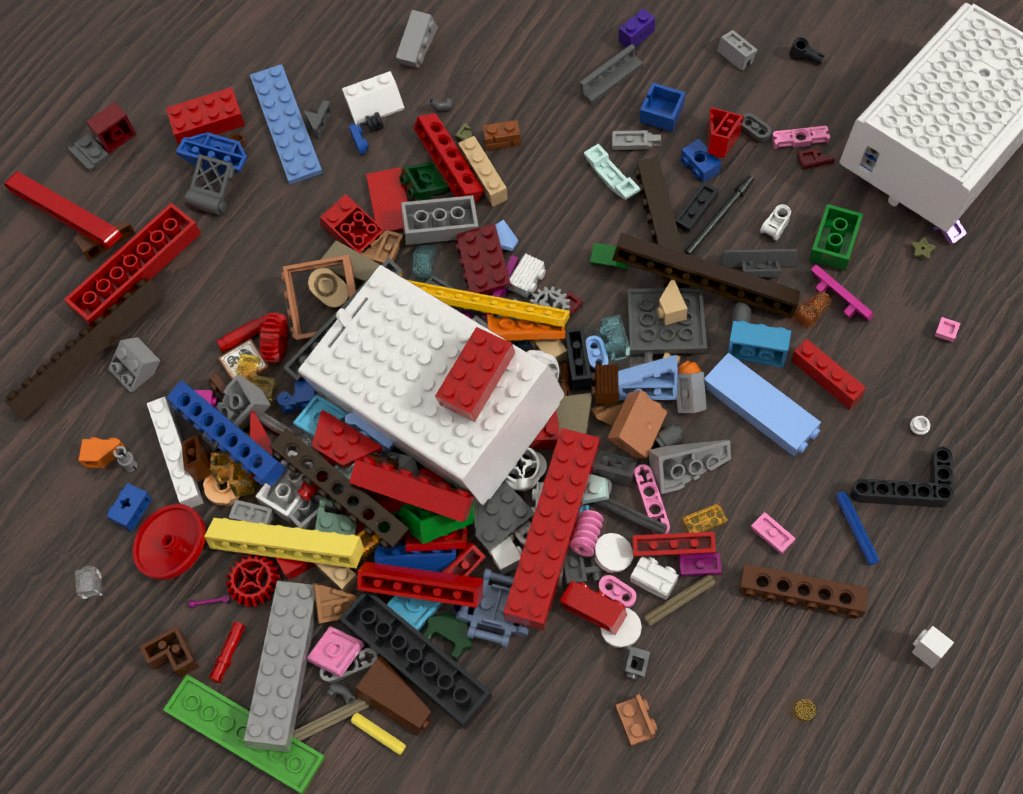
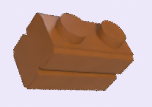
[483,120,521,150]

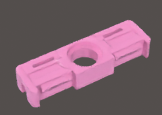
[772,126,830,150]

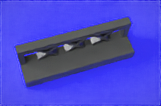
[580,44,643,105]

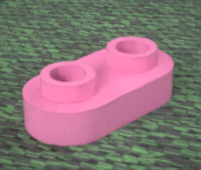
[599,575,636,608]

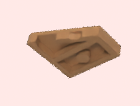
[360,230,404,265]
[313,583,357,624]

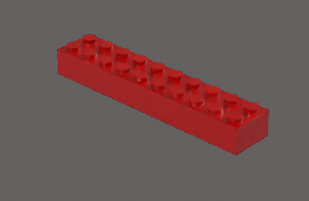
[503,428,600,631]

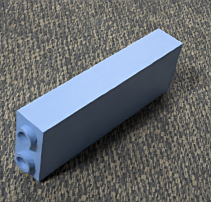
[704,353,821,457]

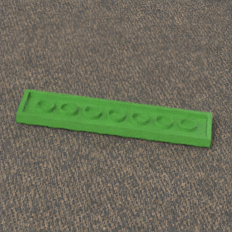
[163,674,326,794]

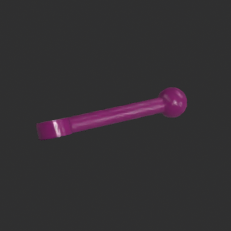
[188,595,230,608]

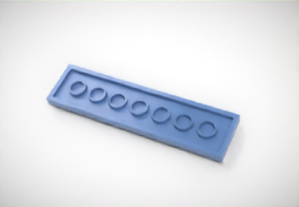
[250,64,323,185]

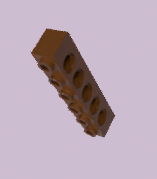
[739,563,869,619]

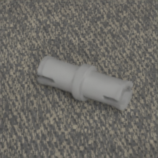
[114,446,137,472]

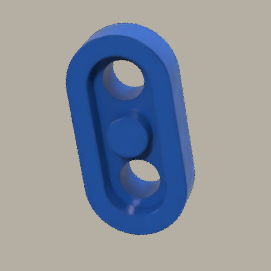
[348,123,369,155]

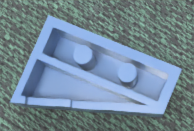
[618,355,678,400]

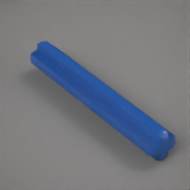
[836,491,879,566]

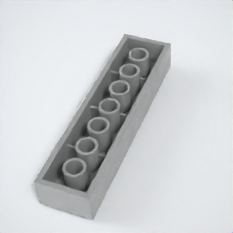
[244,581,316,753]

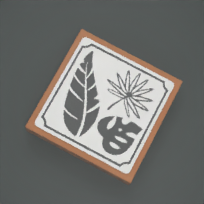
[218,339,270,381]

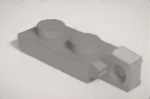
[612,130,661,150]

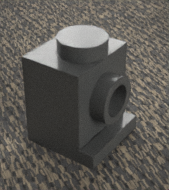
[620,646,650,680]

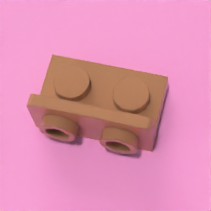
[615,694,658,747]

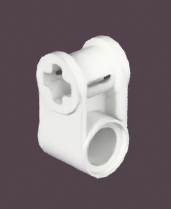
[760,204,791,241]

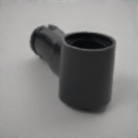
[789,37,825,65]

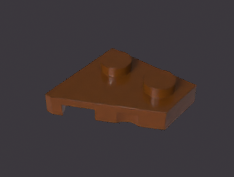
[208,374,226,400]

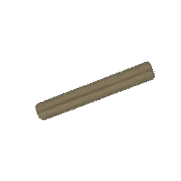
[644,574,715,626]
[293,699,370,741]

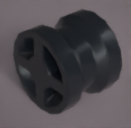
[365,112,384,133]

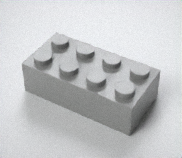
[401,195,478,245]

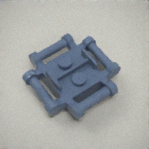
[456,569,529,647]

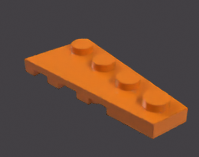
[487,313,565,341]

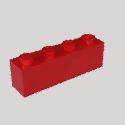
[791,339,866,410]
[632,532,716,558]

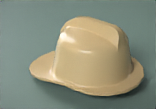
[308,268,349,307]

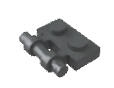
[564,547,602,586]

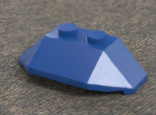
[176,133,247,175]
[375,539,457,572]

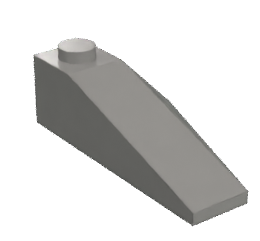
[202,374,271,453]
[649,440,731,494]

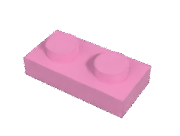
[751,512,796,555]

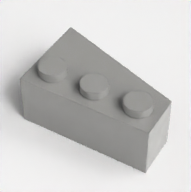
[396,10,438,68]

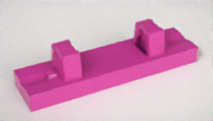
[811,265,874,322]

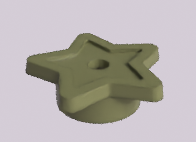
[911,238,936,259]

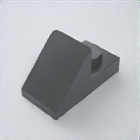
[304,100,332,139]

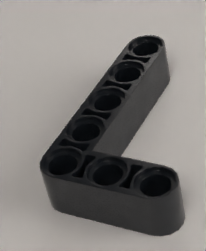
[850,446,954,508]

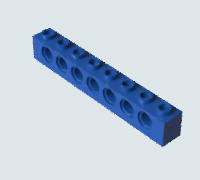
[166,380,287,487]

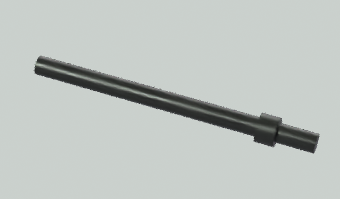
[684,175,754,255]

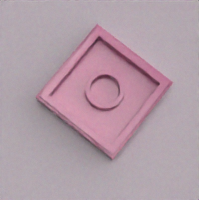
[307,626,364,678]

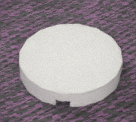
[594,533,633,573]
[601,608,642,648]

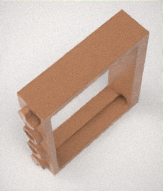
[281,255,357,342]

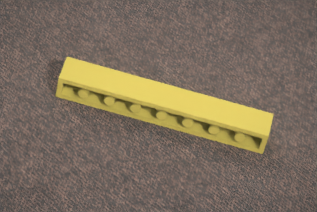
[204,518,364,568]

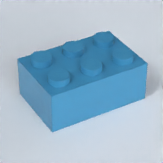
[727,321,791,368]

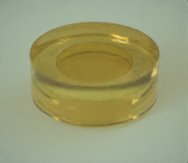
[794,699,816,722]

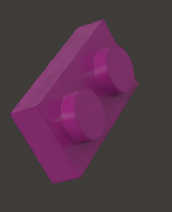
[679,553,722,577]

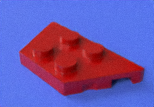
[312,410,383,469]

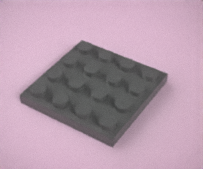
[627,287,707,355]

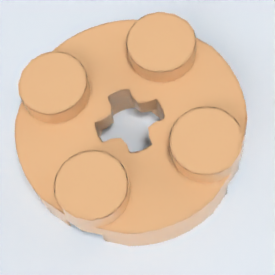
[203,467,244,506]

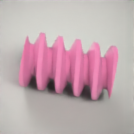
[570,510,604,557]

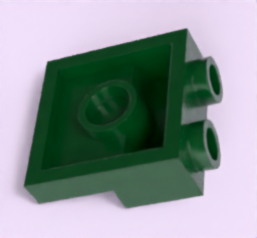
[399,162,449,201]

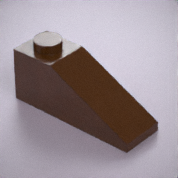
[73,222,135,261]

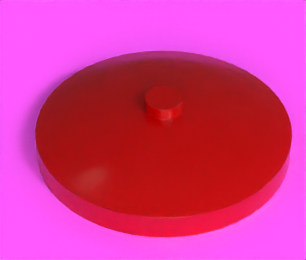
[133,504,206,580]

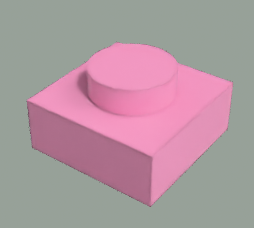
[935,317,960,342]

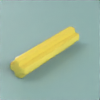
[351,713,406,755]

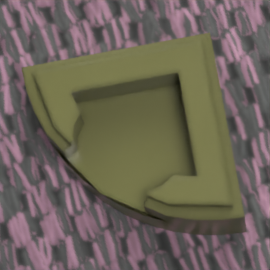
[455,123,473,142]

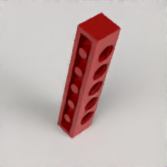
[413,113,484,203]

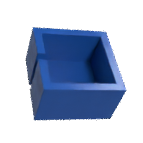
[639,82,686,132]

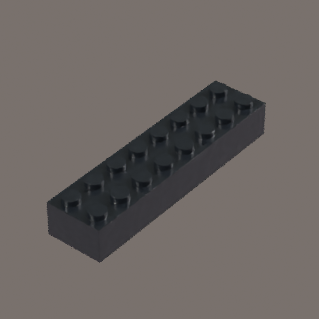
[339,591,493,730]

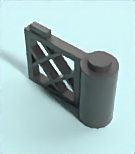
[185,154,235,215]

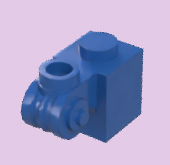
[277,380,317,414]

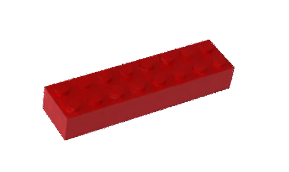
[64,203,201,326]

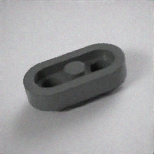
[742,113,771,142]

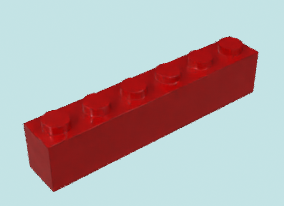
[349,456,474,522]
[357,562,484,608]

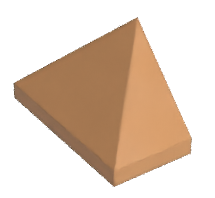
[591,400,625,426]

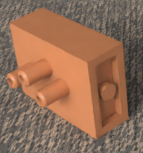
[607,390,667,459]

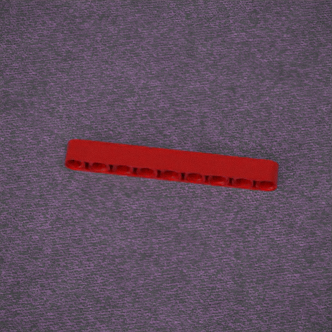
[4,171,122,249]

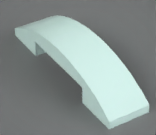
[584,144,640,199]

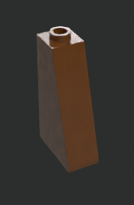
[355,655,431,736]

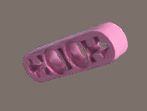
[634,464,670,535]

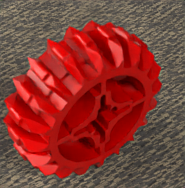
[259,312,289,363]
[225,554,280,608]

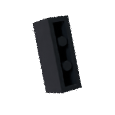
[565,327,591,390]

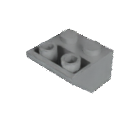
[108,337,160,392]

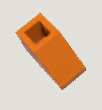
[79,437,126,468]

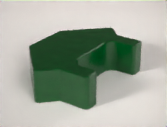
[423,613,473,661]

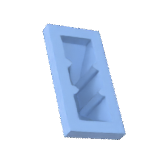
[495,220,518,251]

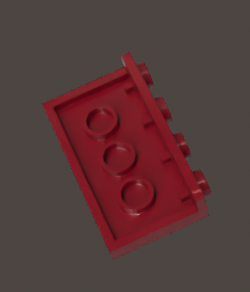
[455,223,512,295]

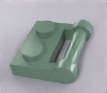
[315,496,359,535]

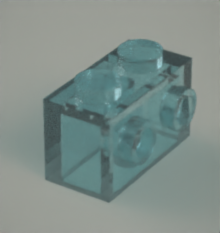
[599,314,630,361]

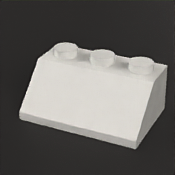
[342,71,405,126]

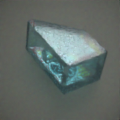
[413,245,437,278]

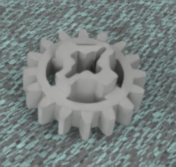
[530,286,570,311]

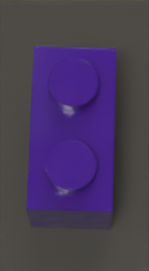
[619,9,655,47]

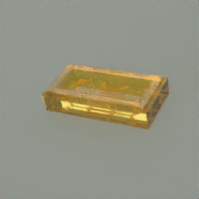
[682,503,728,533]

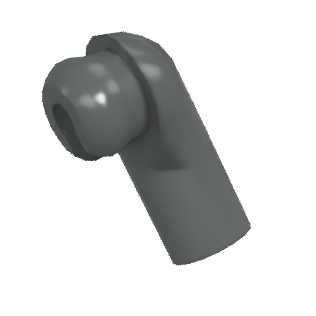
[428,97,453,112]
[327,683,355,704]

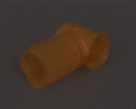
[794,291,832,327]

